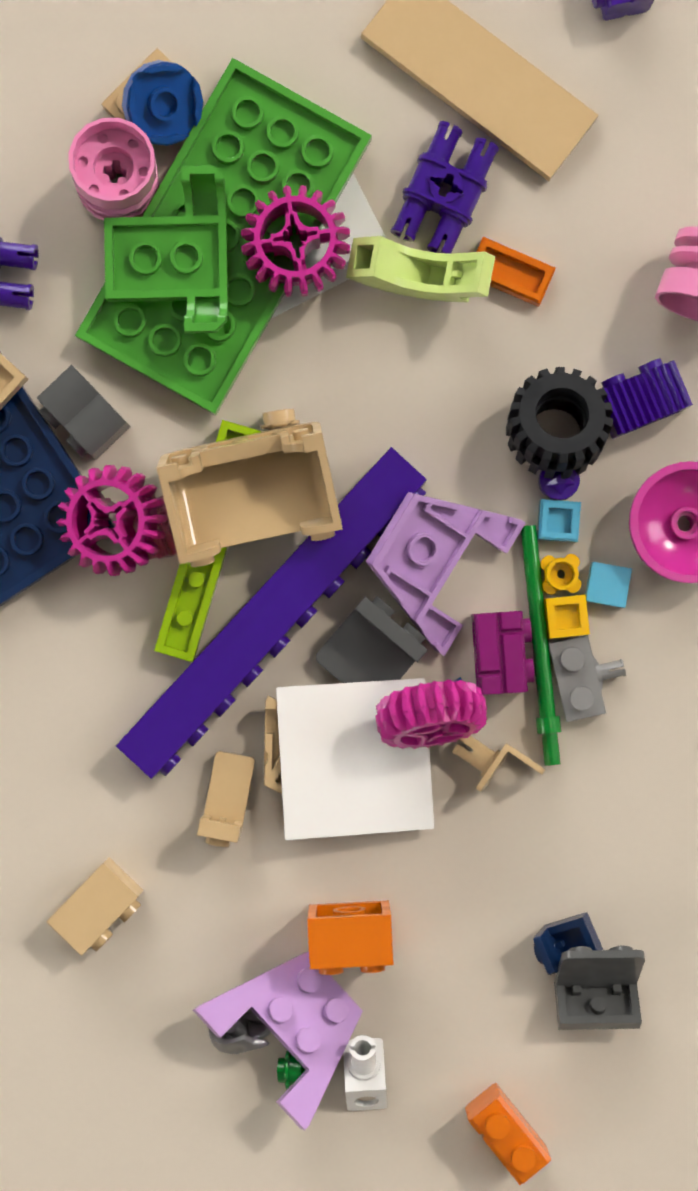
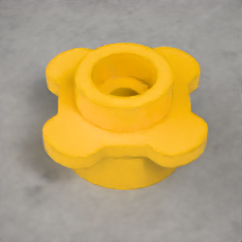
[540,554,582,595]

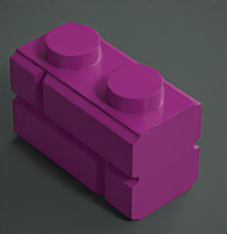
[471,611,534,695]

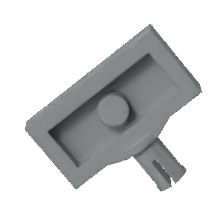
[548,635,626,722]

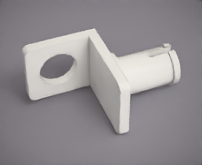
[343,1035,387,1111]

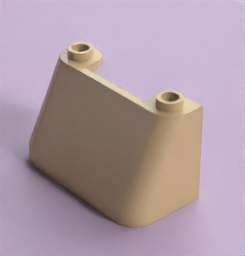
[156,422,343,567]

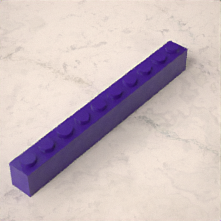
[116,447,427,779]

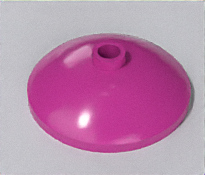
[629,461,698,583]

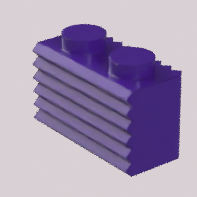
[601,358,693,439]

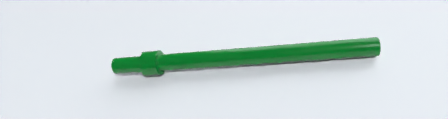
[521,525,561,766]

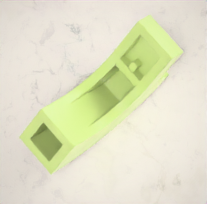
[346,236,495,302]

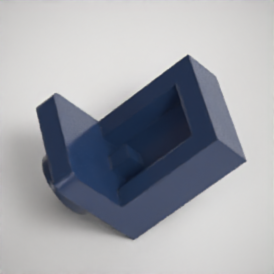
[533,912,603,975]

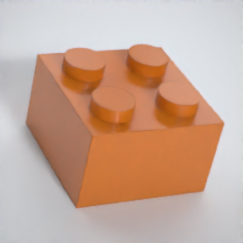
[307,900,394,975]

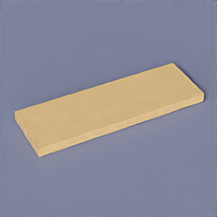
[361,0,599,182]

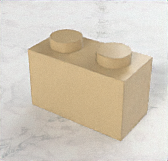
[47,857,143,956]

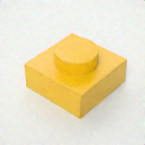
[544,594,590,639]

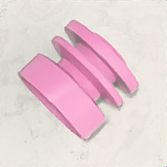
[68,118,159,221]
[655,226,698,321]

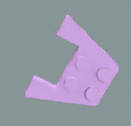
[366,492,525,656]
[193,951,363,1130]

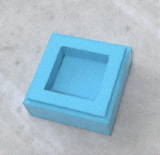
[537,499,581,543]
[585,562,632,608]

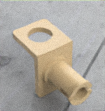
[452,735,546,792]

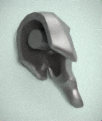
[209,1009,271,1054]

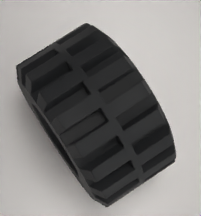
[506,367,613,479]

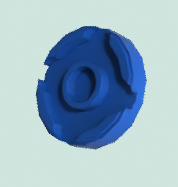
[122,60,203,146]

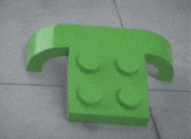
[104,165,228,334]

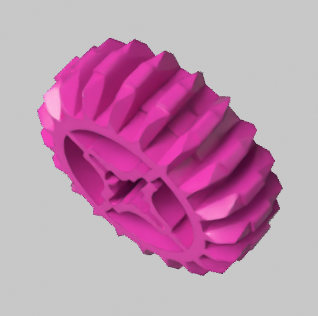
[241,185,350,297]
[56,465,168,576]
[375,679,487,749]

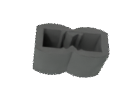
[37,365,131,459]

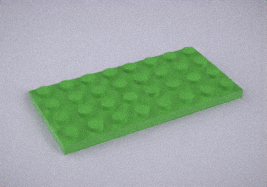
[75,58,372,415]

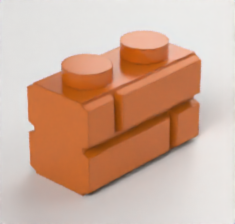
[465,1083,552,1185]

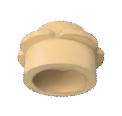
[260,409,300,430]

